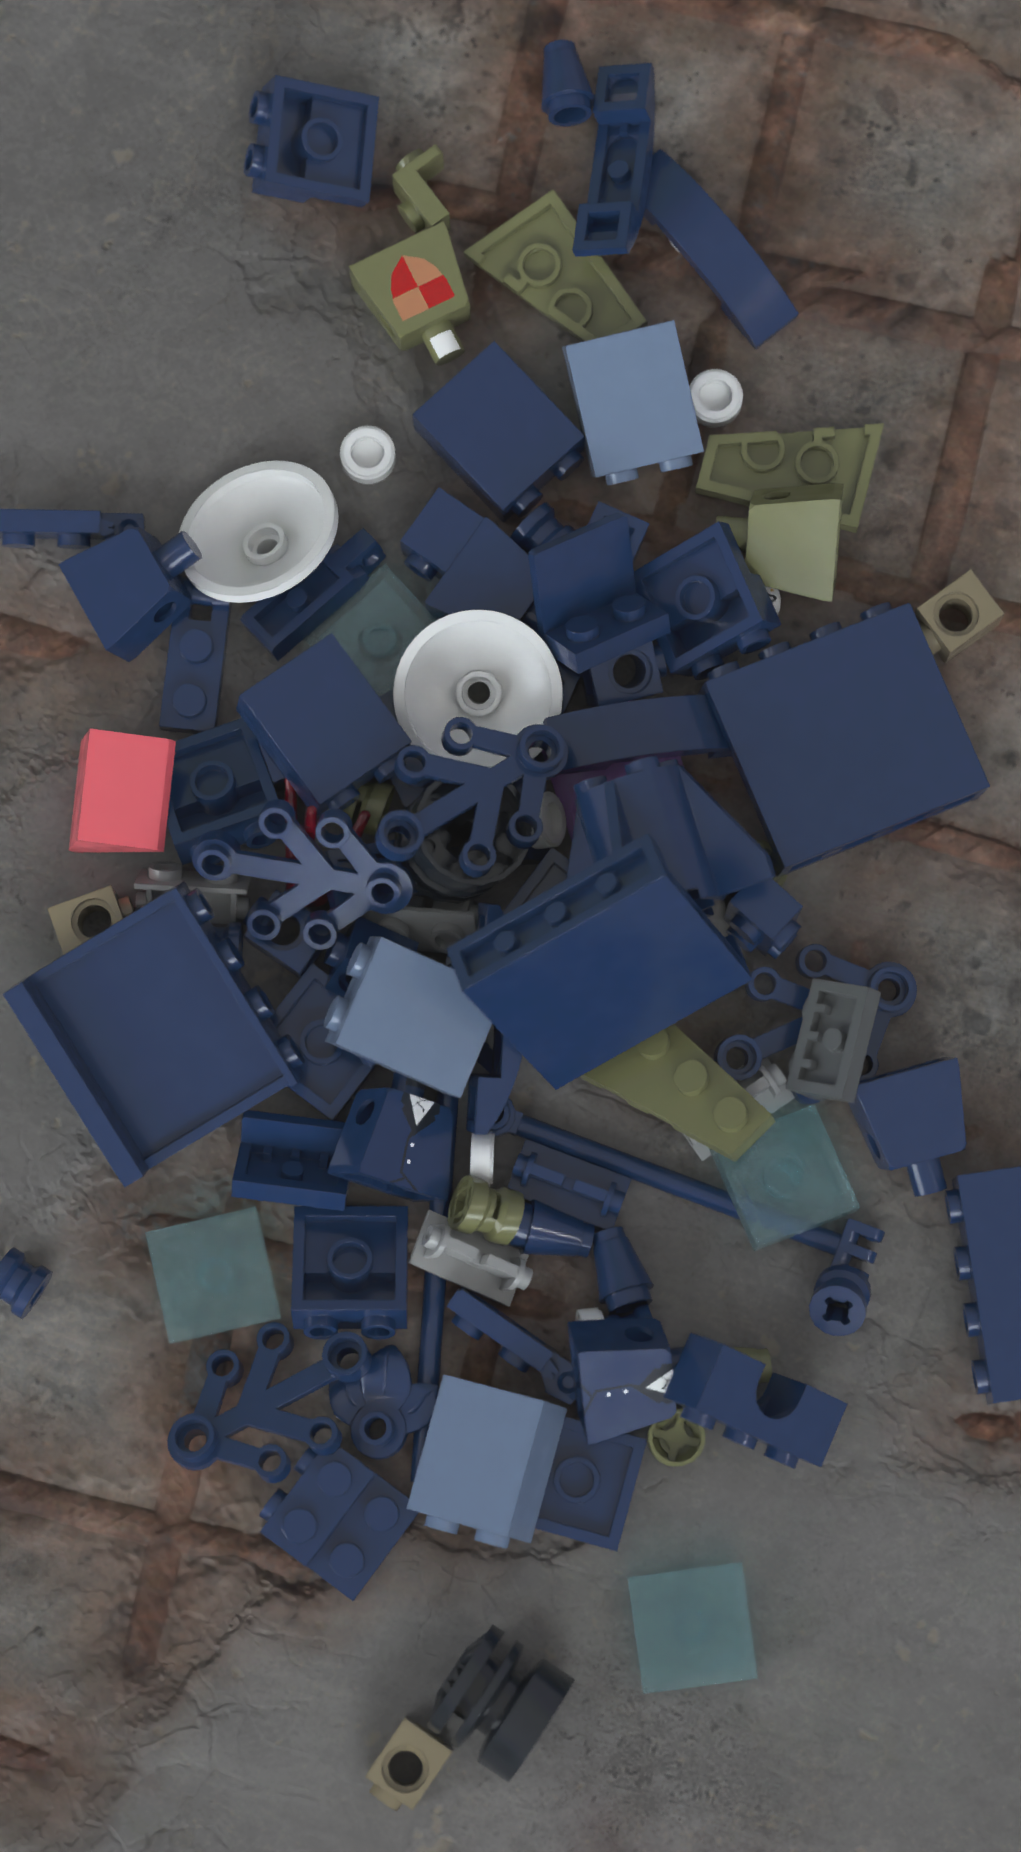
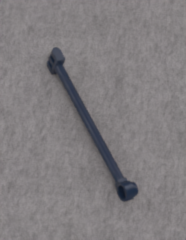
[490,1098,885,1279]

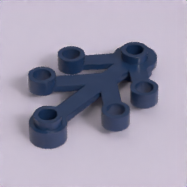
[375,717,568,878]
[192,799,414,950]
[714,944,917,1105]
[167,1322,372,1483]

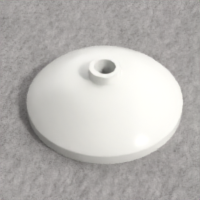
[179,461,339,603]
[393,609,563,768]

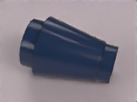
[541,40,595,127]
[508,1199,595,1258]
[592,1226,654,1315]

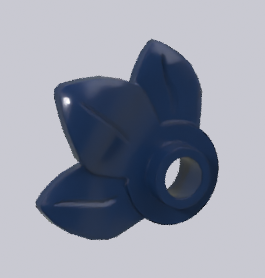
[329,1344,440,1460]

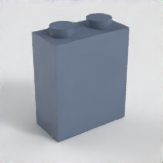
[562,320,704,485]
[324,936,492,1098]
[406,1374,567,1549]

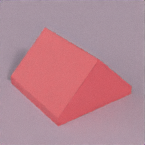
[69,728,176,853]

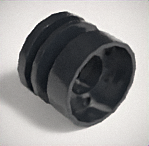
[394,780,532,904]
[426,1624,575,1782]

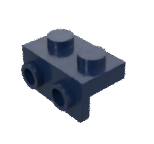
[231,1110,350,1211]

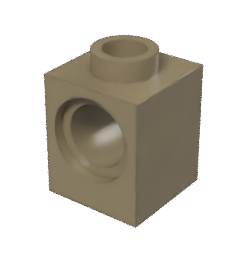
[915,569,1005,664]
[47,885,135,954]
[365,1715,454,1811]

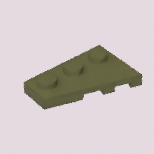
[463,189,648,342]
[695,423,884,533]

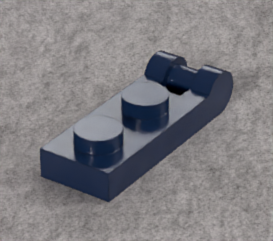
[159,575,232,734]

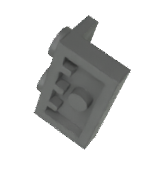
[786,978,881,1104]

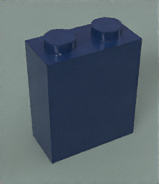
[412,341,585,523]
[236,633,412,816]

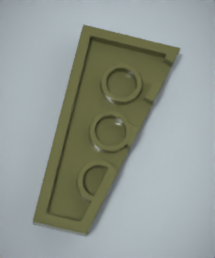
[580,1024,776,1162]

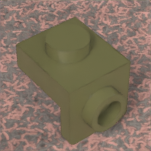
[392,144,451,233]

